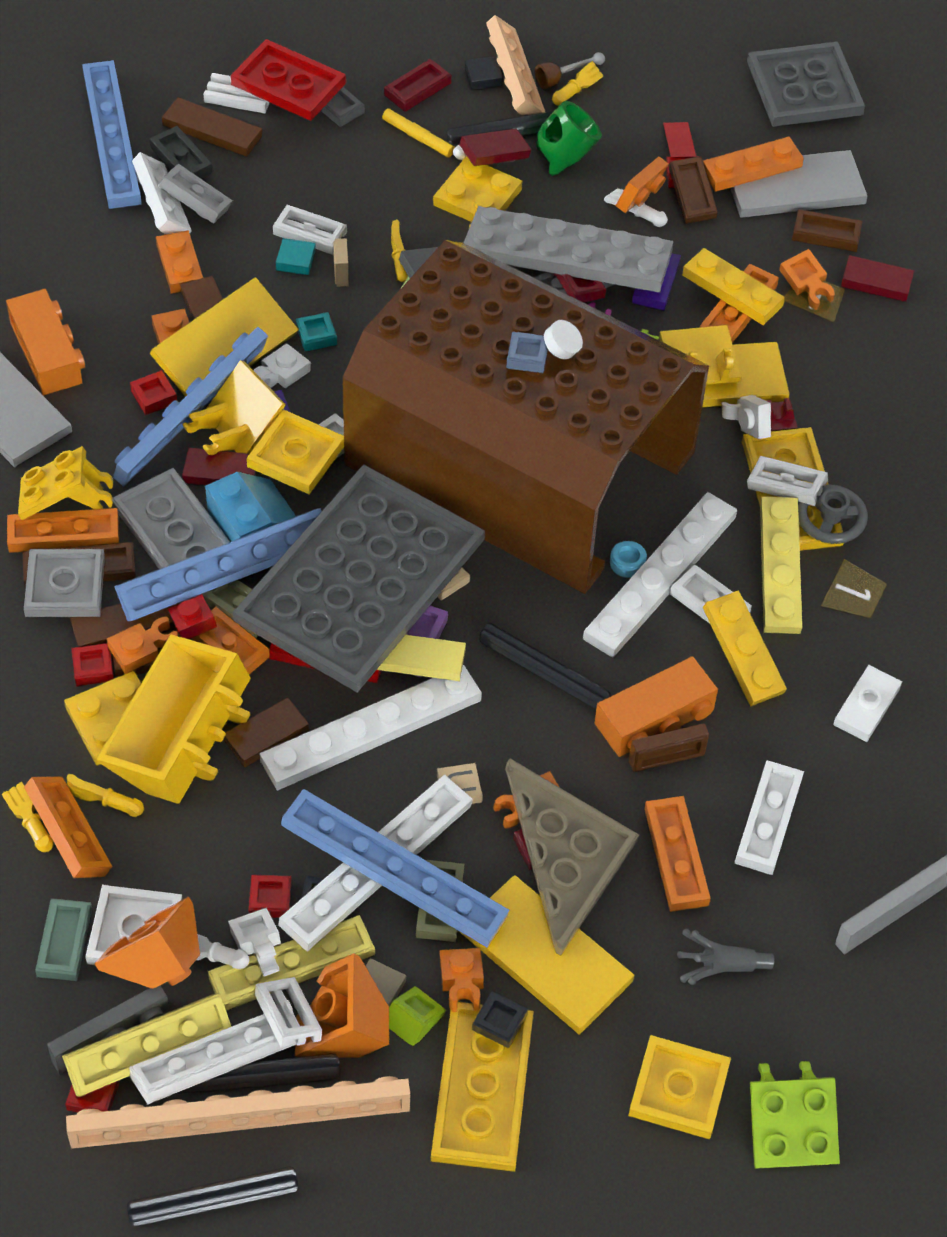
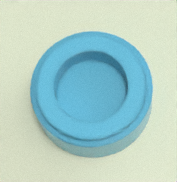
[610,541,647,578]

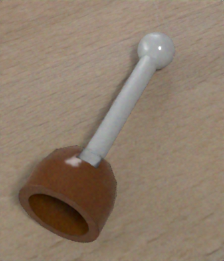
[535,52,605,89]

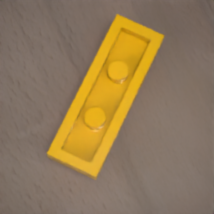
[682,248,785,325]
[703,590,787,707]

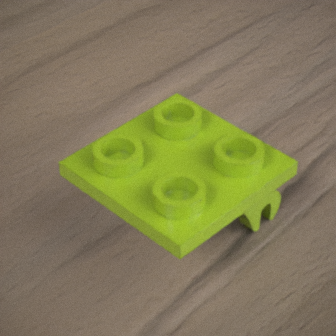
[750,1061,840,1168]

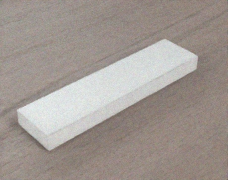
[129,1008,296,1104]

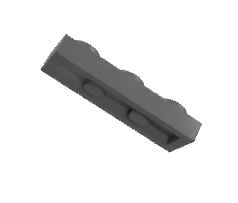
[47,985,170,1075]

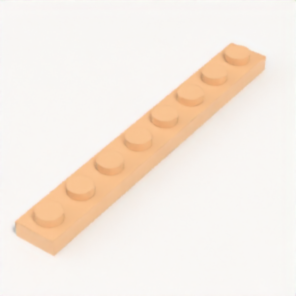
[66,1076,410,1149]

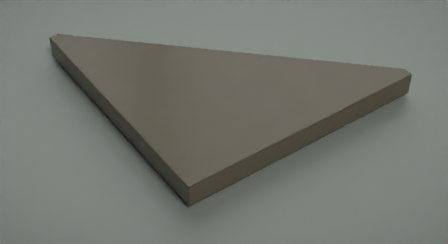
[505,758,639,956]

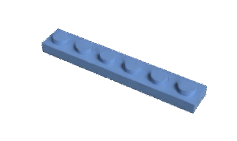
[82,60,141,209]
[113,327,268,487]
[114,508,322,621]
[281,789,509,947]

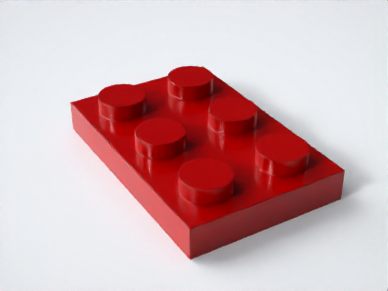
[231,39,346,121]

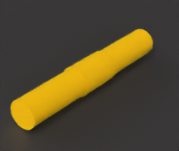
[382,108,455,158]

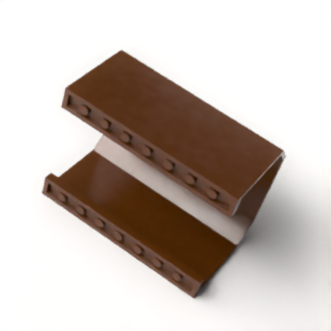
[343,240,709,594]

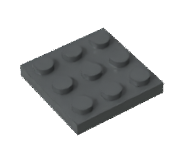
[747,41,865,127]

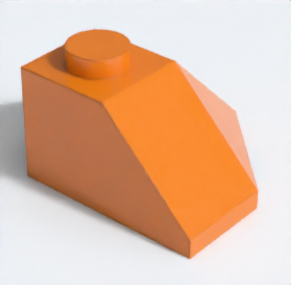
[94,897,200,989]
[295,953,389,1058]

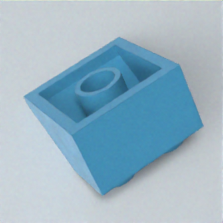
[205,472,296,542]

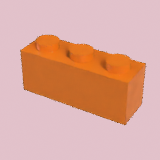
[6,288,85,396]
[594,656,718,757]

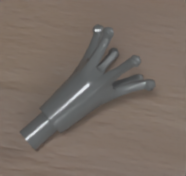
[677,929,774,985]

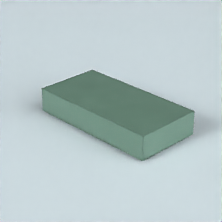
[35,898,92,981]

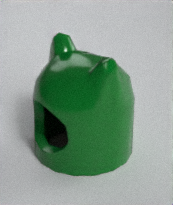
[535,101,602,176]

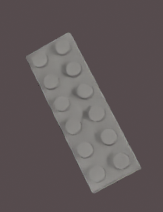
[464,206,673,292]

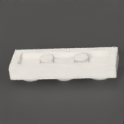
[132,152,192,234]
[734,760,804,875]

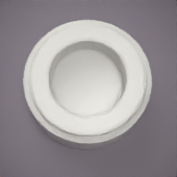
[544,320,583,359]

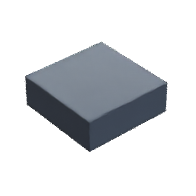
[506,331,548,373]

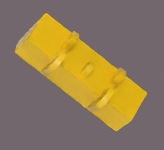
[96,635,251,804]

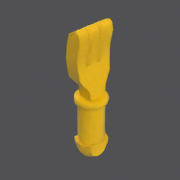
[552,61,603,106]
[391,219,408,282]
[67,774,144,817]
[2,782,54,853]

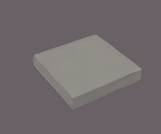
[24,549,105,617]

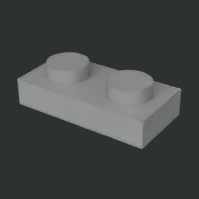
[159,164,233,224]

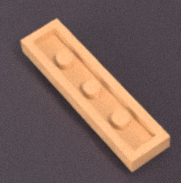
[486,15,545,116]

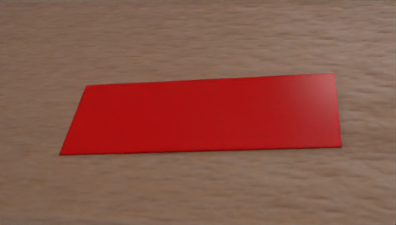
[663,122,696,157]

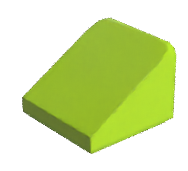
[389,986,446,1046]

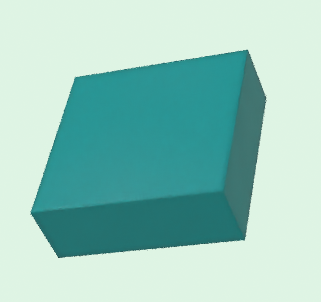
[276,238,316,275]
[295,312,337,352]

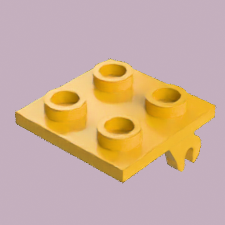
[660,325,741,385]
[183,360,286,455]
[18,446,113,520]

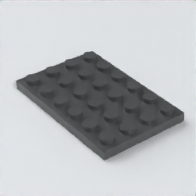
[233,465,485,693]

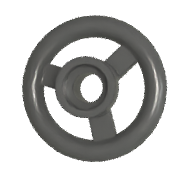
[798,484,868,544]

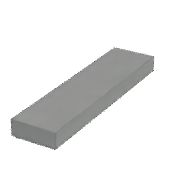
[835,855,947,954]

